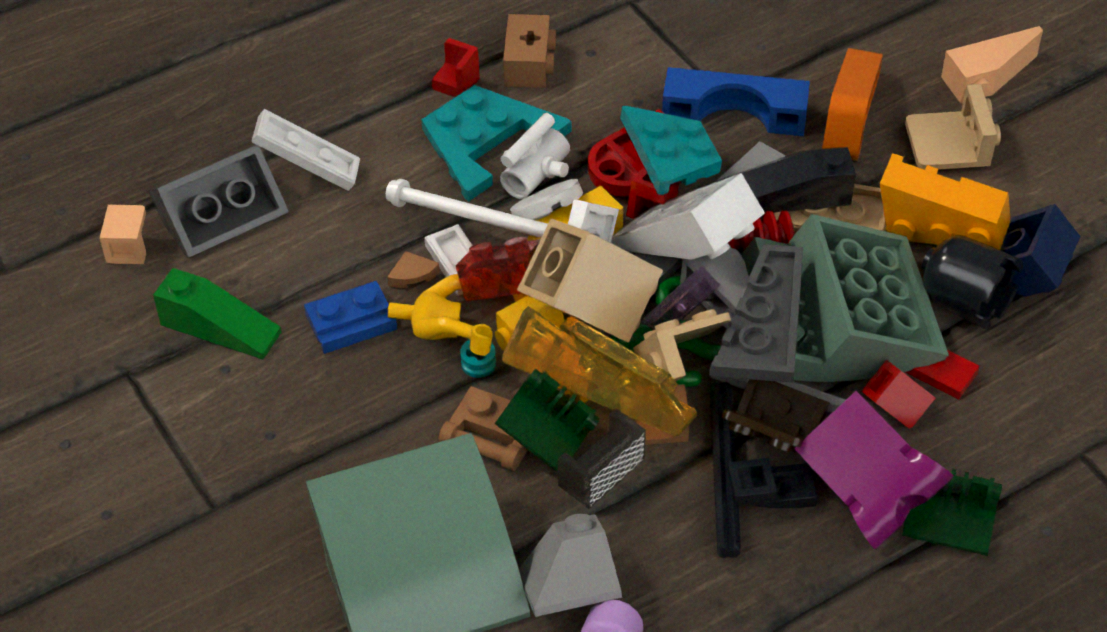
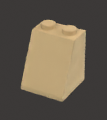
[517,218,663,343]

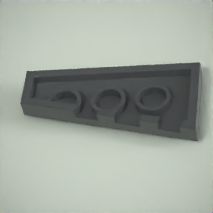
[710,244,803,383]

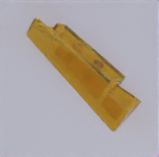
[502,306,697,436]

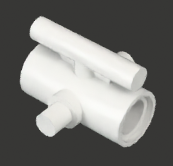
[500,113,570,199]

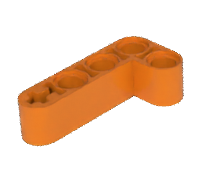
[822,48,883,161]

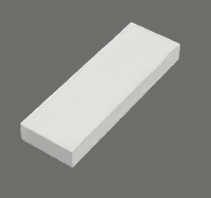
[251,109,360,191]

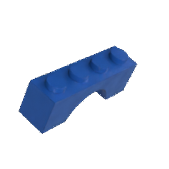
[662,67,810,136]

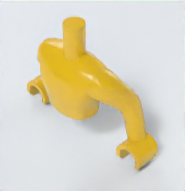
[387,268,501,356]

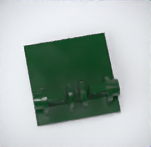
[494,368,600,474]
[902,468,1002,556]

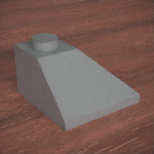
[519,514,622,617]

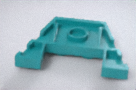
[421,85,572,202]

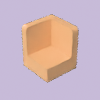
[99,205,146,264]

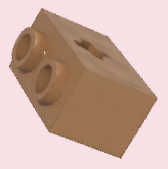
[503,14,556,88]

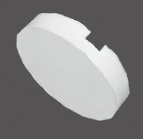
[510,179,583,220]

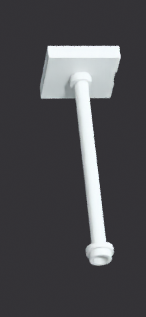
[386,179,619,243]

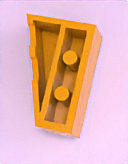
[880,153,1011,250]

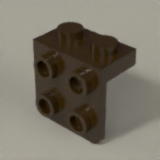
[722,379,830,453]

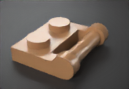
[438,386,528,471]

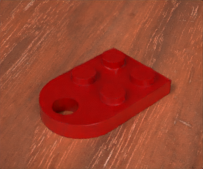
[588,109,663,196]

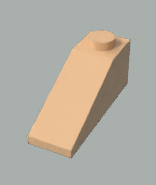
[941,26,1043,104]

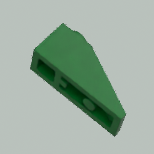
[153,268,282,359]

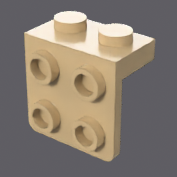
[905,84,1001,170]
[633,309,731,387]

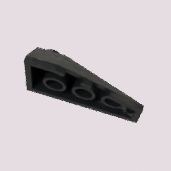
[698,147,856,213]

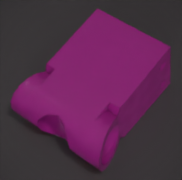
[794,391,954,550]

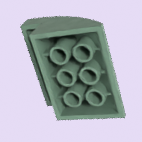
[741,214,949,382]
[306,433,530,632]

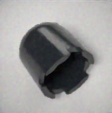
[922,235,1024,330]

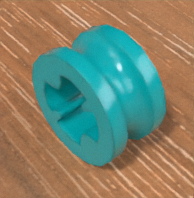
[460,340,496,378]

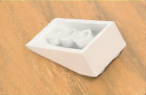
[611,173,765,260]

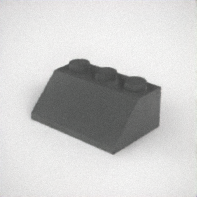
[149,145,289,258]

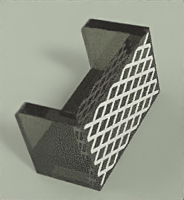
[558,409,646,509]

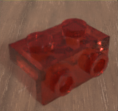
[455,237,541,301]

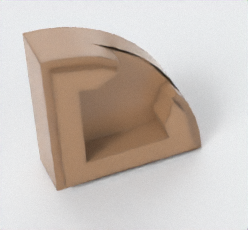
[387,251,440,288]

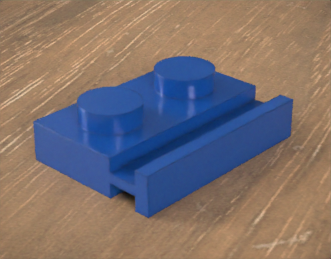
[304,280,397,354]

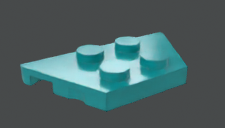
[620,106,722,195]

